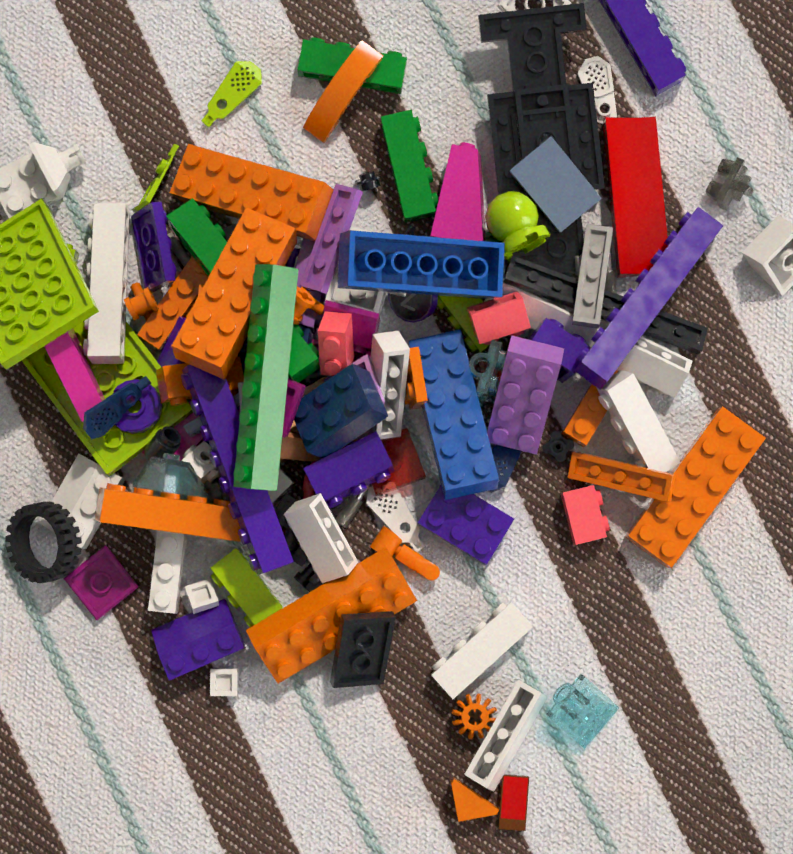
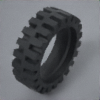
[5,501,82,583]

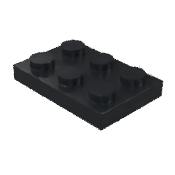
[330,611,396,688]

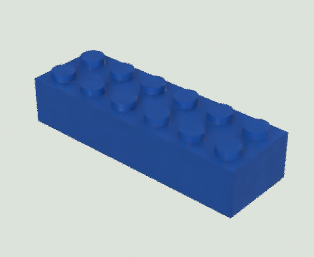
[337,230,504,299]
[408,329,499,500]

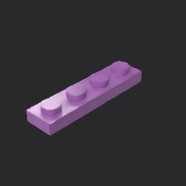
[300,184,363,295]

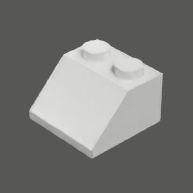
[742,215,793,296]

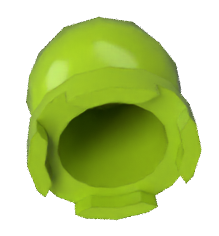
[485,191,550,260]

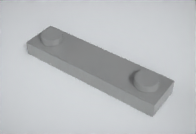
[572,224,613,329]

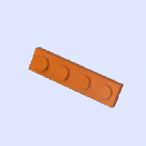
[137,257,208,351]
[568,451,676,502]

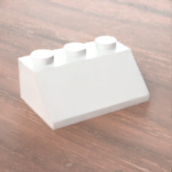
[40,454,126,549]

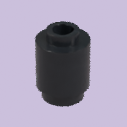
[144,426,181,466]

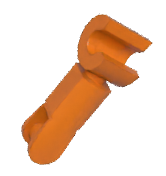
[370,526,440,580]

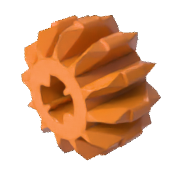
[452,693,497,739]

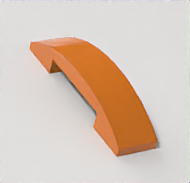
[303,40,384,143]

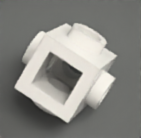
[178,441,220,489]

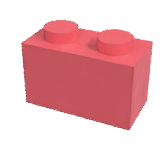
[467,291,531,345]
[318,311,354,376]
[561,485,610,545]

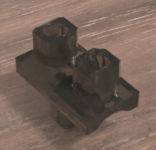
[706,157,754,210]

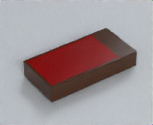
[498,774,529,831]

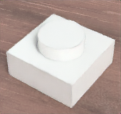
[185,579,219,614]
[210,669,238,696]

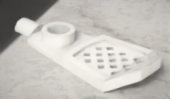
[577,56,617,124]
[366,482,425,552]

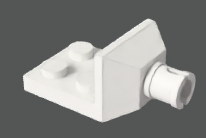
[0,142,87,218]

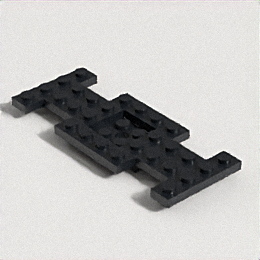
[478,3,614,274]

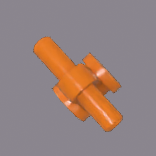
[124,282,159,321]
[293,286,324,325]

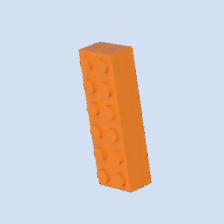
[169,144,334,241]
[171,207,297,380]
[624,406,766,568]
[95,483,241,542]
[246,547,417,684]

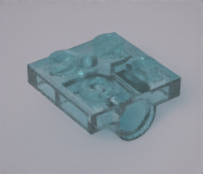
[469,340,506,402]
[546,674,619,749]

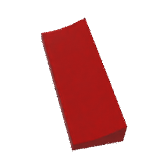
[603,116,668,278]

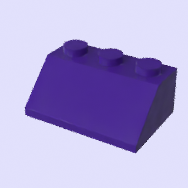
[303,431,394,508]
[151,598,246,680]

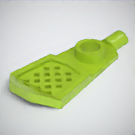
[201,61,262,127]
[132,144,179,213]

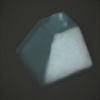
[132,453,208,498]

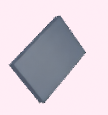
[509,137,602,233]

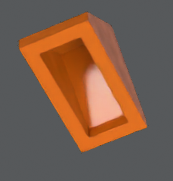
[450,777,499,822]

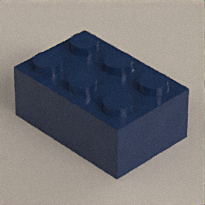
[294,363,388,458]

